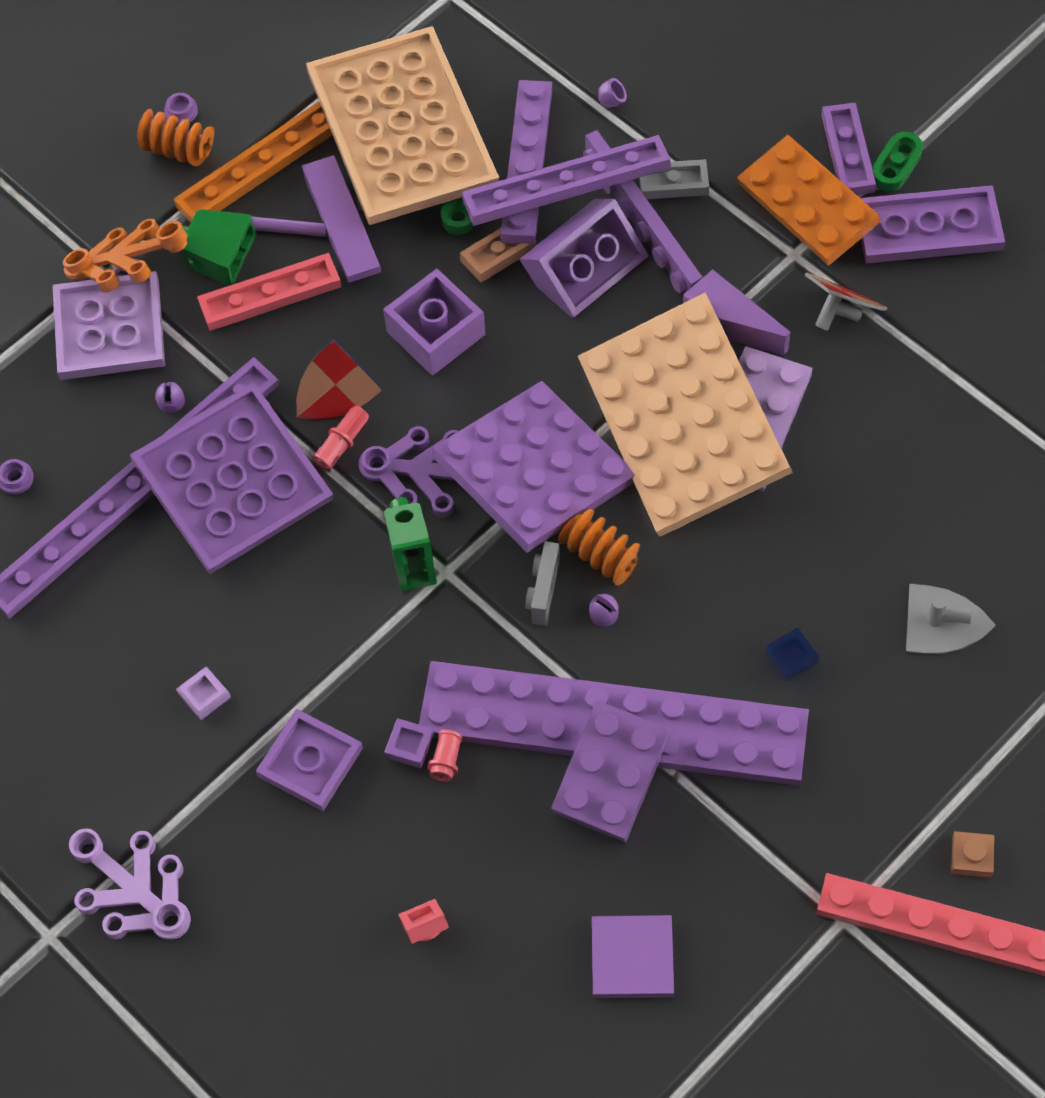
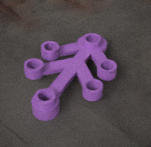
[359,426,459,518]

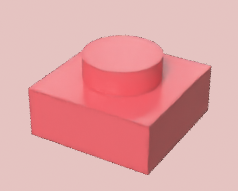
[398,899,449,944]

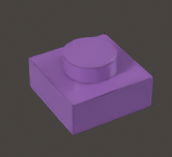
[384,718,434,769]

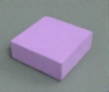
[176,666,231,720]

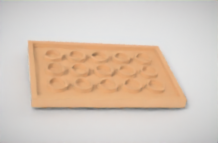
[306,26,499,225]
[578,292,793,537]

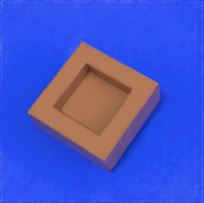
[951,831,994,878]

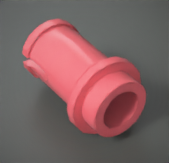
[428,730,463,782]

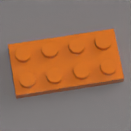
[737,135,881,266]

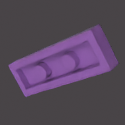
[821,102,876,195]

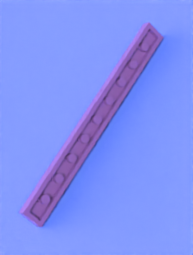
[0,357,279,619]

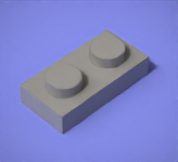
[639,159,709,199]
[525,541,560,626]

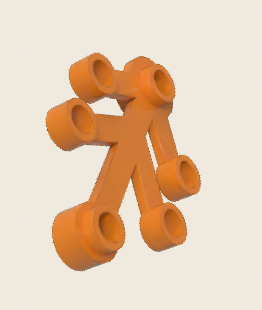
[63,218,187,292]

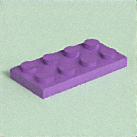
[861,185,1005,264]

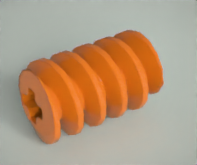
[137,108,215,166]
[558,508,640,586]

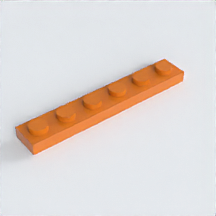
[174,101,333,222]

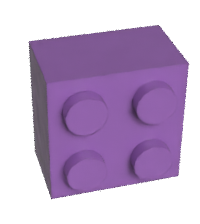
[383,269,485,376]

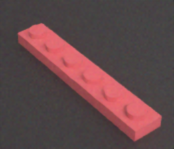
[816,873,1045,977]

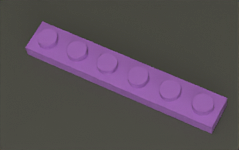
[500,80,552,245]
[583,130,703,294]
[462,135,671,226]

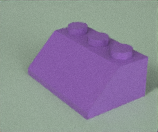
[520,199,649,317]

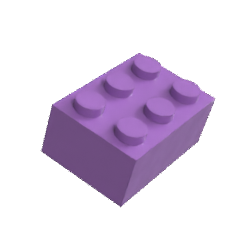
[551,700,670,843]

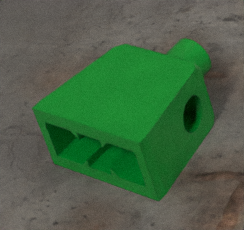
[180,209,256,286]
[384,497,437,592]

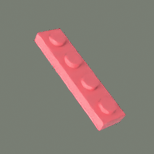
[197,253,341,331]

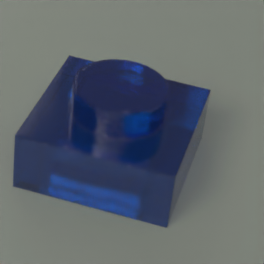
[766,627,819,681]

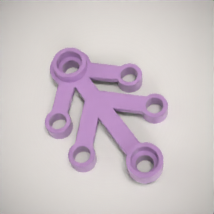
[69,828,191,940]

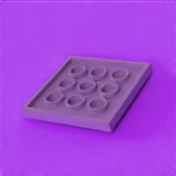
[432,381,635,553]
[130,382,333,574]

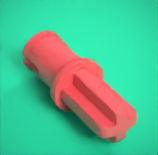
[312,406,369,472]

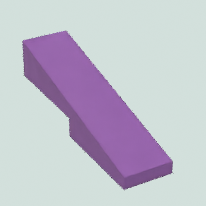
[302,155,381,283]

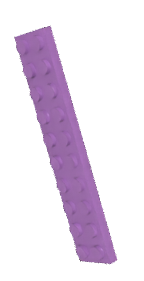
[419,661,809,786]

